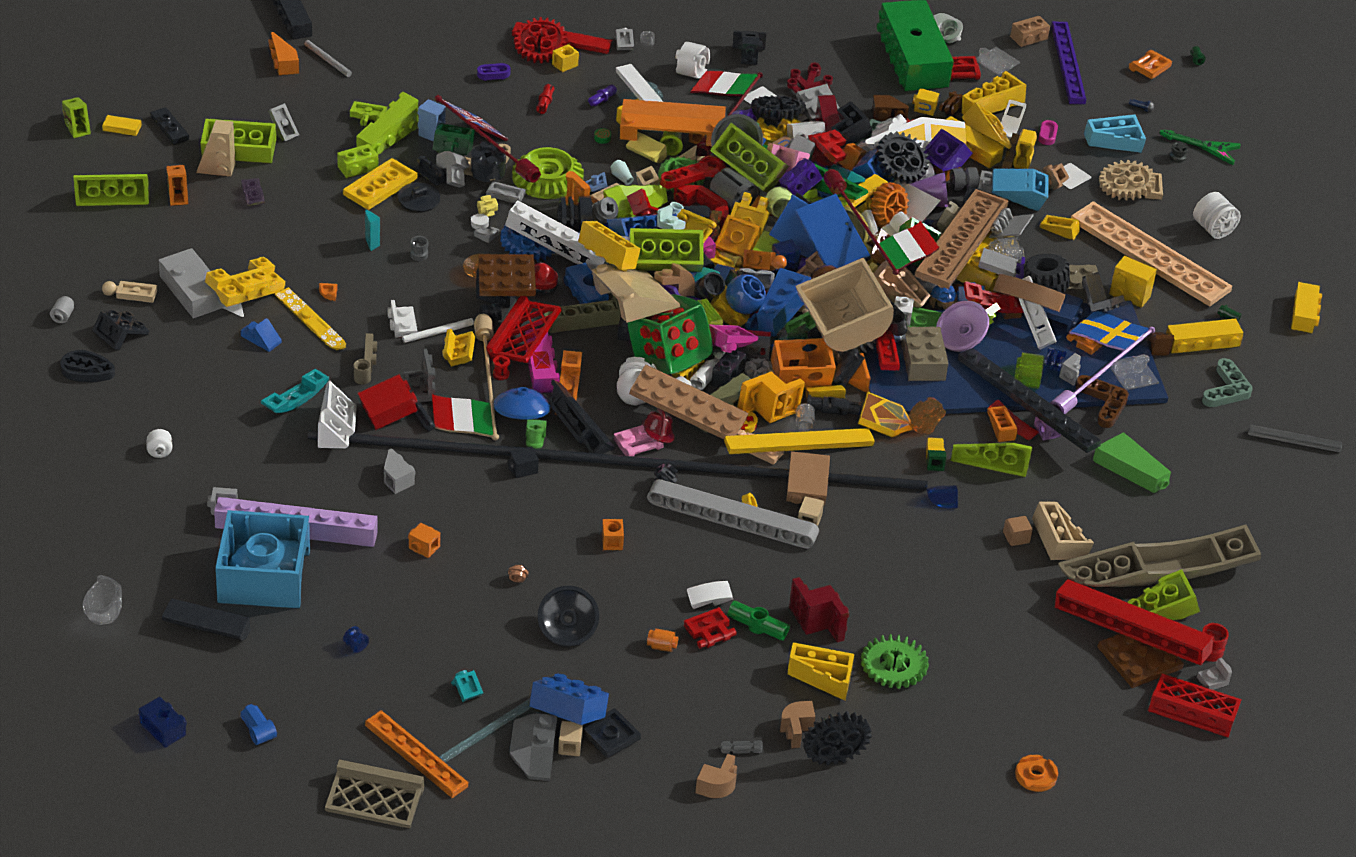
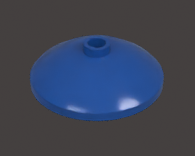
[494,387,551,419]

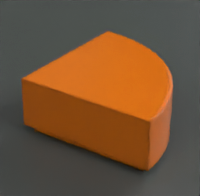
[319,283,338,301]

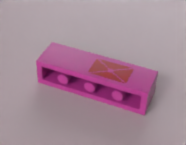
[524,328,560,393]

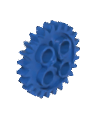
[500,225,555,262]

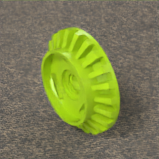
[512,147,584,199]

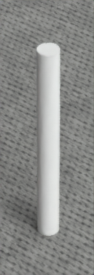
[402,318,474,343]

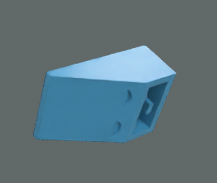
[992,169,1049,211]

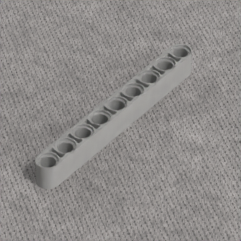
[647,479,819,549]

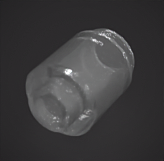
[796,404,815,432]

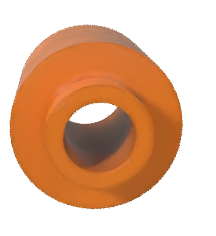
[647,628,678,652]

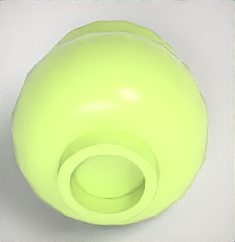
[765,186,793,218]

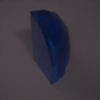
[927,485,958,508]

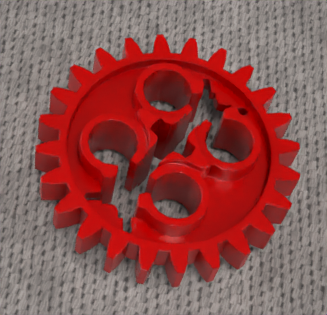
[514,17,568,64]

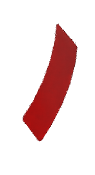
[988,400,1039,440]

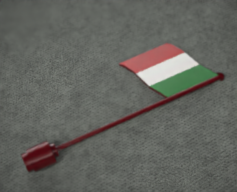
[690,71,763,156]
[824,169,939,275]

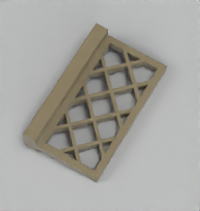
[325,759,424,828]

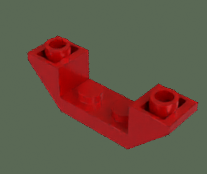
[674,185,729,230]

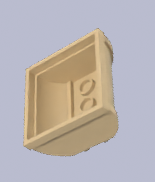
[796,258,894,351]

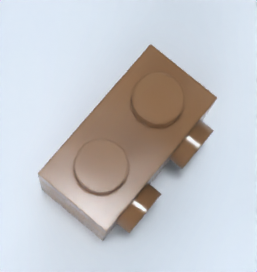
[1010,16,1050,47]

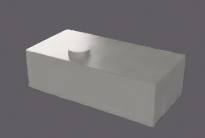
[159,248,226,318]

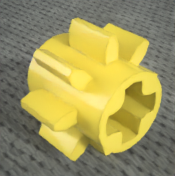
[477,195,498,217]

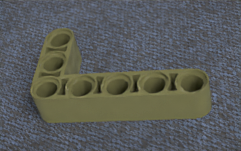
[544,292,621,333]

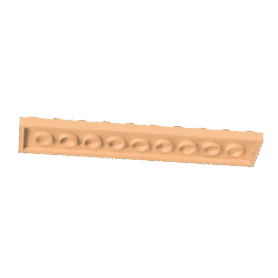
[1071,202,1232,307]

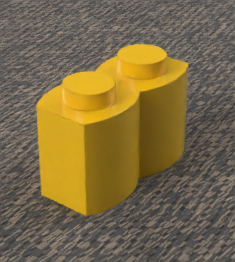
[1013,129,1037,169]

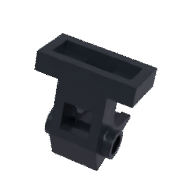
[732,30,766,65]

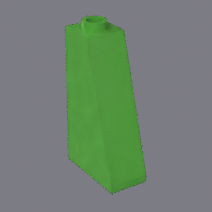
[1093,432,1171,493]

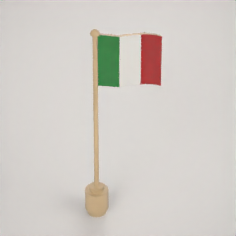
[432,314,499,441]

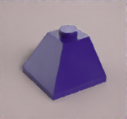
[924,128,973,171]

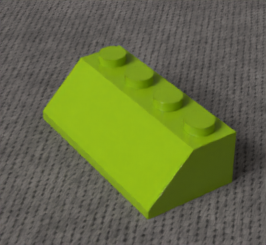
[73,174,149,206]

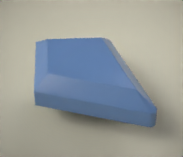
[585,172,608,193]

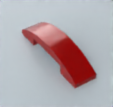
[963,281,1024,313]

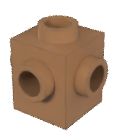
[1042,163,1069,190]

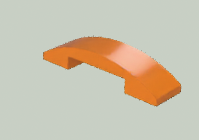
[555,350,582,415]

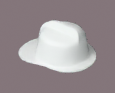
[934,13,963,43]

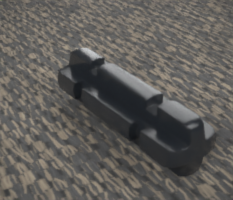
[415,401,435,431]

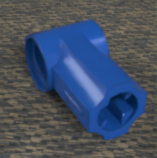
[241,704,277,745]

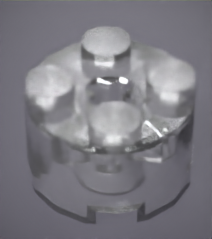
[989,236,1024,272]

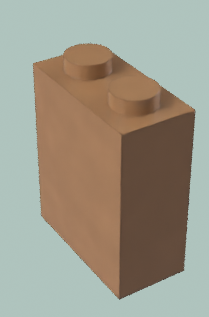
[786,451,830,506]

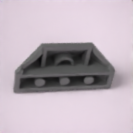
[509,712,558,781]

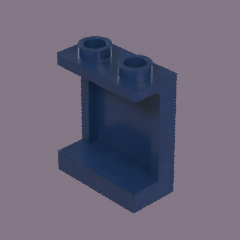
[1043,292,1085,333]

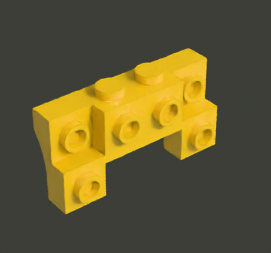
[205,257,286,307]

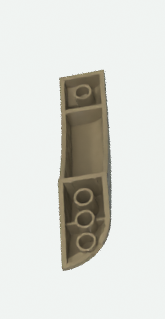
[1058,524,1261,587]

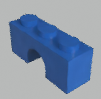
[564,262,609,304]

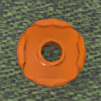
[1015,755,1058,792]

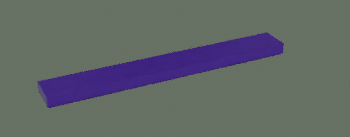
[1051,21,1086,104]

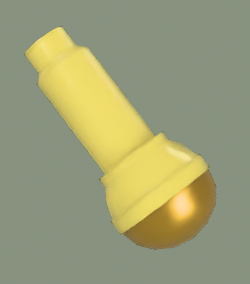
[720,252,743,268]

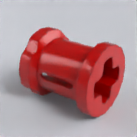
[493,355,510,380]

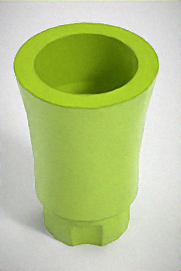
[659,131,683,156]

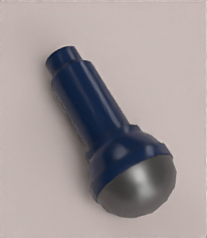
[1129,99,1155,112]

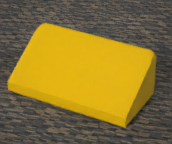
[805,385,846,399]

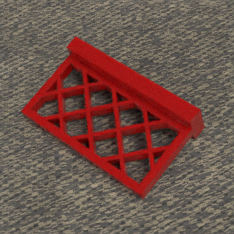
[486,296,562,363]
[1148,673,1242,738]

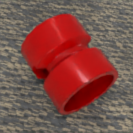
[1202,623,1229,662]

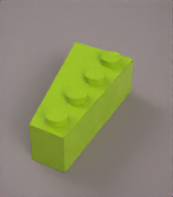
[356,92,418,154]

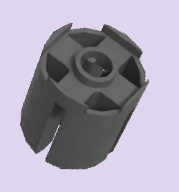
[710,167,760,211]

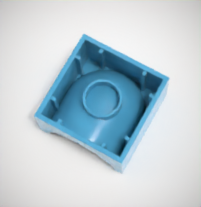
[216,510,310,608]

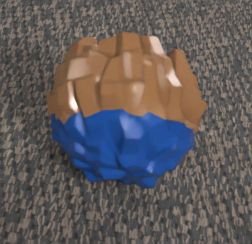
[929,285,957,309]

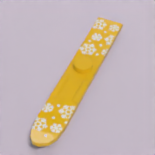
[275,287,346,350]

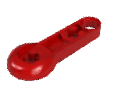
[660,155,726,189]

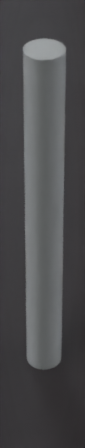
[304,40,352,77]

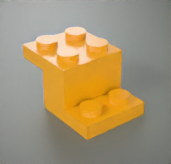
[737,371,805,423]

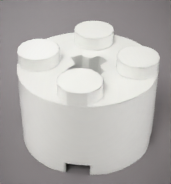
[675,42,710,78]

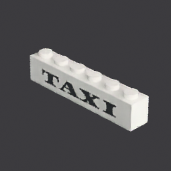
[505,200,608,271]

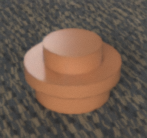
[508,565,528,583]

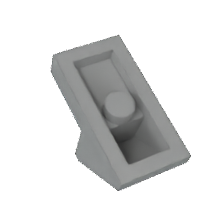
[268,103,299,142]

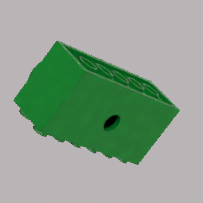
[877,0,954,91]

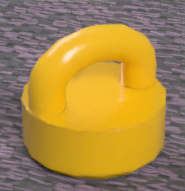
[742,493,757,507]

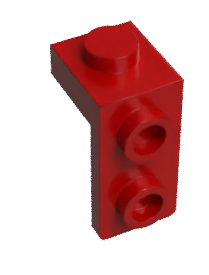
[627,188,659,216]

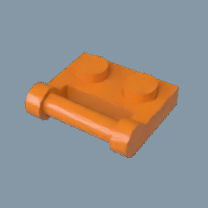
[1129,50,1172,79]
[565,171,590,204]

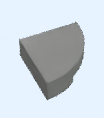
[474,227,499,243]

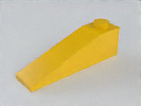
[962,102,1012,149]

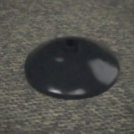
[538,586,599,647]

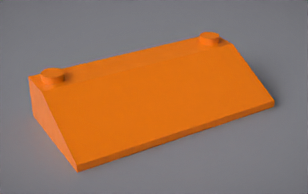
[620,99,726,146]

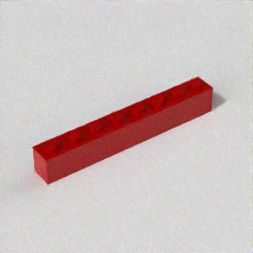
[1055,579,1214,666]

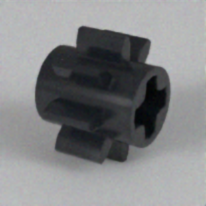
[654,464,678,483]

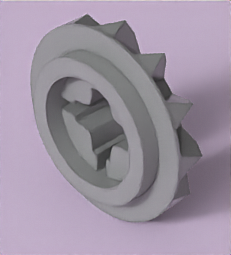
[744,357,773,378]

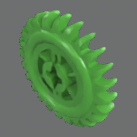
[861,634,929,689]

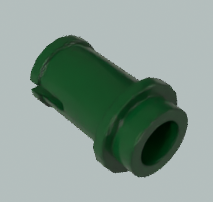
[1190,46,1206,65]
[1217,304,1242,322]

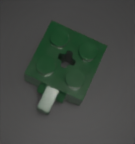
[432,123,475,156]

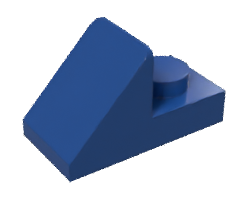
[241,318,282,352]

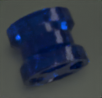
[343,626,369,653]

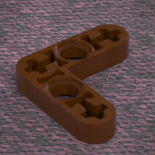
[1076,375,1129,428]

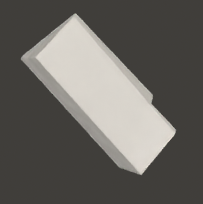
[318,381,357,448]

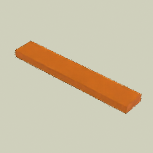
[365,710,468,798]

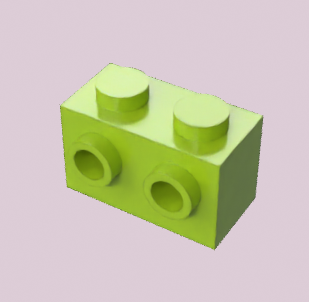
[337,144,378,178]

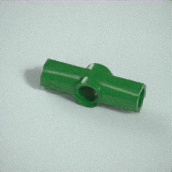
[727,600,790,640]

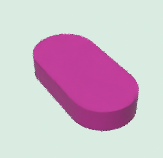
[1038,120,1058,145]

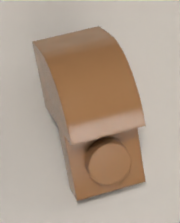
[654,263,695,297]
[780,701,815,748]
[696,754,737,798]

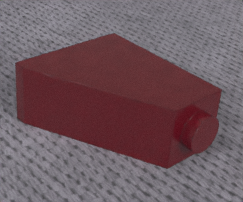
[815,95,840,132]

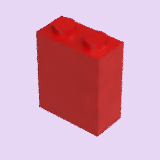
[358,374,418,430]

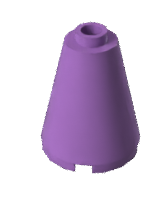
[910,173,948,208]

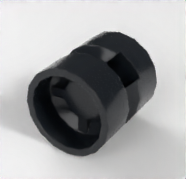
[694,272,725,301]

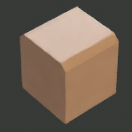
[1003,516,1033,546]

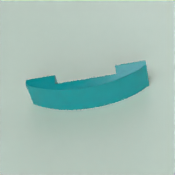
[261,369,329,413]

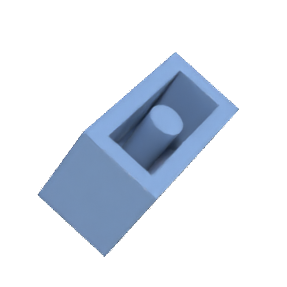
[418,99,446,141]

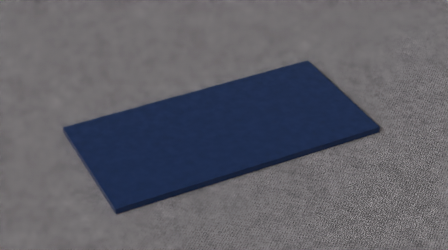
[860,301,1168,416]

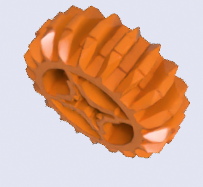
[869,182,909,229]

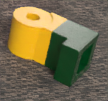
[926,437,947,471]

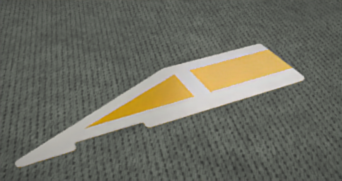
[865,117,967,148]

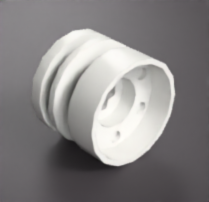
[1193,192,1241,239]

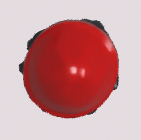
[534,263,559,295]

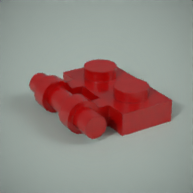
[684,607,737,649]

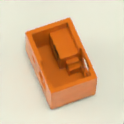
[771,338,836,387]

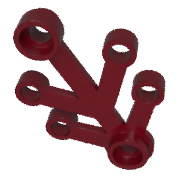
[787,62,833,94]

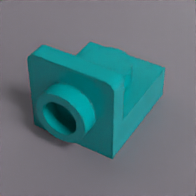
[451,670,483,702]

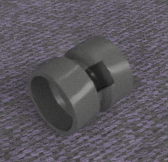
[949,167,979,191]

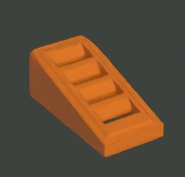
[987,406,1017,442]

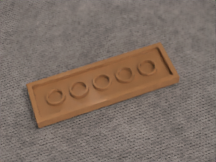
[629,364,749,439]

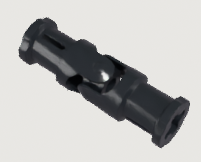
[806,394,864,417]

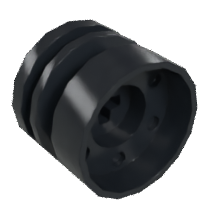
[557,196,592,233]

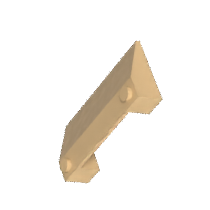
[591,264,680,323]

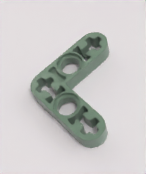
[1202,358,1252,407]

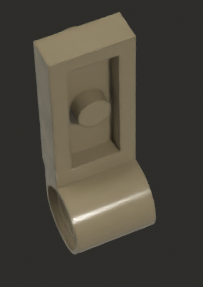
[354,333,377,385]

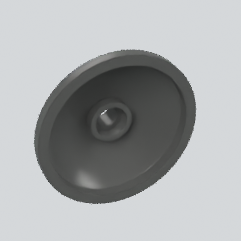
[711,114,763,165]

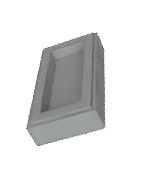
[486,181,525,203]

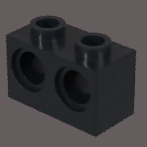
[711,349,746,388]

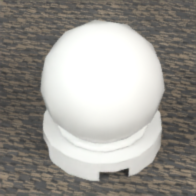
[617,357,656,406]

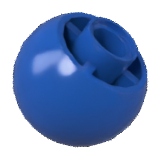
[726,274,766,314]

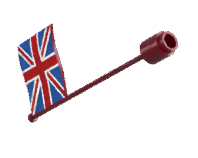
[434,95,541,183]

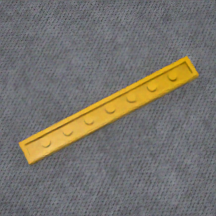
[724,428,875,454]

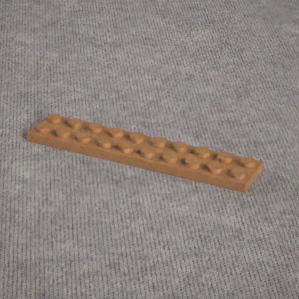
[915,189,1008,289]

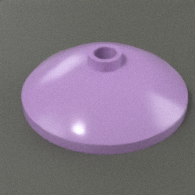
[936,301,989,352]

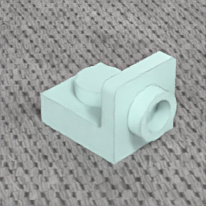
[657,206,685,229]

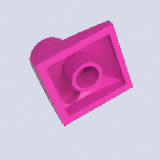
[709,324,758,353]

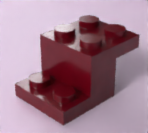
[789,577,849,643]

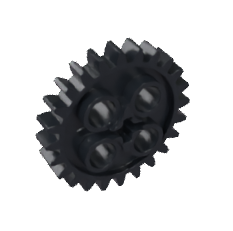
[751,95,806,119]
[875,131,930,184]
[802,711,872,765]

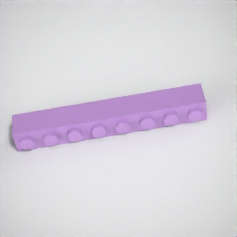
[214,497,378,547]

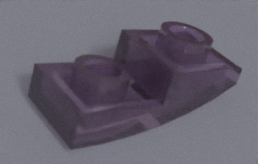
[241,178,265,206]

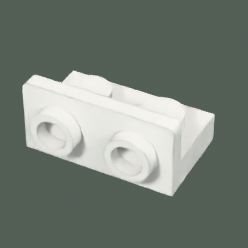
[387,300,417,338]

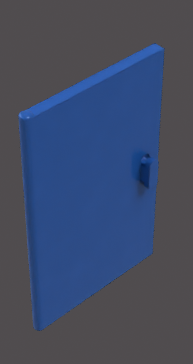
[795,194,871,268]
[769,195,816,258]

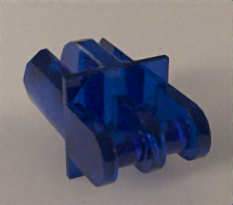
[1043,347,1067,371]

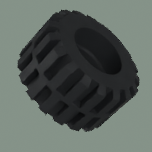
[1024,253,1070,292]

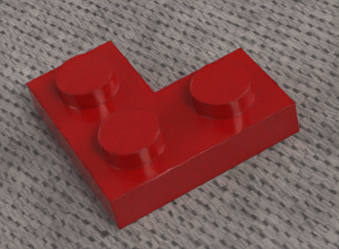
[811,129,847,164]

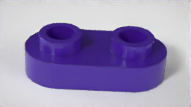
[477,63,511,81]

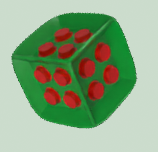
[628,295,712,374]

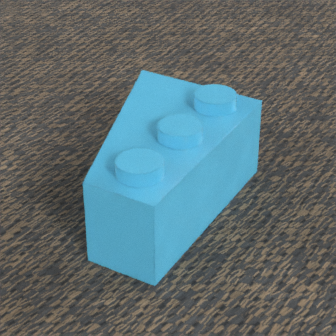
[1084,115,1146,153]

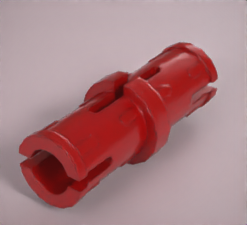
[536,84,555,114]

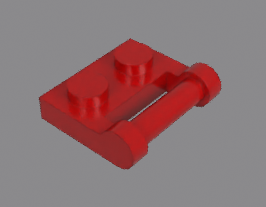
[950,56,981,80]

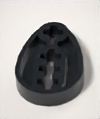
[61,350,115,382]

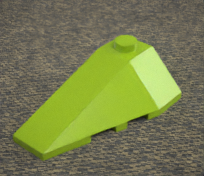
[603,184,668,219]
[951,443,1032,477]
[1127,569,1200,620]

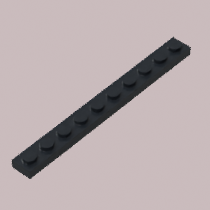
[958,348,1101,453]

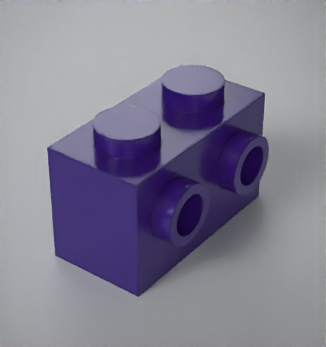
[779,158,823,196]

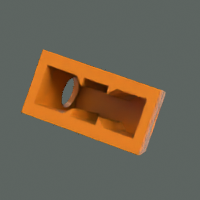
[166,165,188,206]

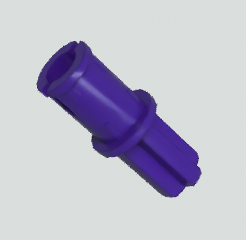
[588,84,617,107]

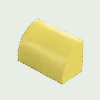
[626,132,667,163]

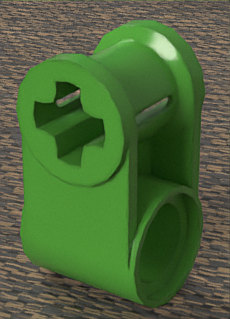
[526,419,547,448]

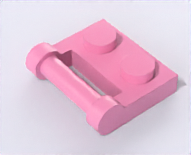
[614,425,664,456]

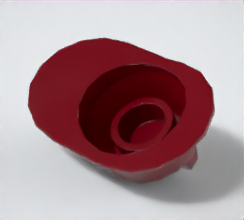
[642,408,674,443]

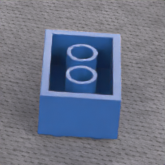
[529,674,609,725]

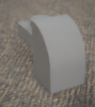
[436,151,469,188]

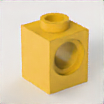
[552,44,579,72]

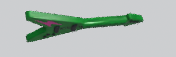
[1159,130,1241,165]

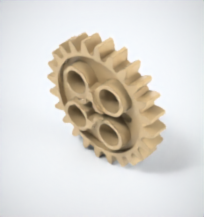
[1099,160,1156,201]

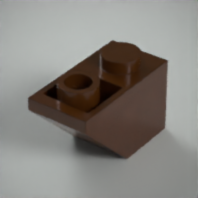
[872,95,909,121]

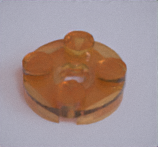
[709,209,722,242]
[909,397,946,434]

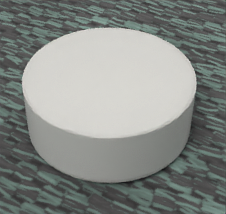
[471,214,489,230]

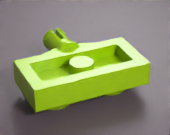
[350,101,387,126]

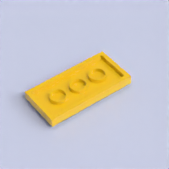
[343,158,418,210]

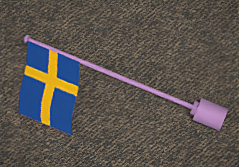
[1050,311,1155,414]

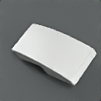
[687,581,733,609]

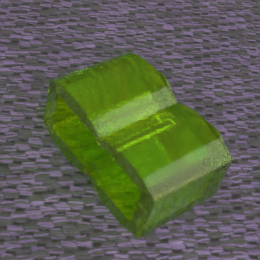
[1014,352,1044,389]

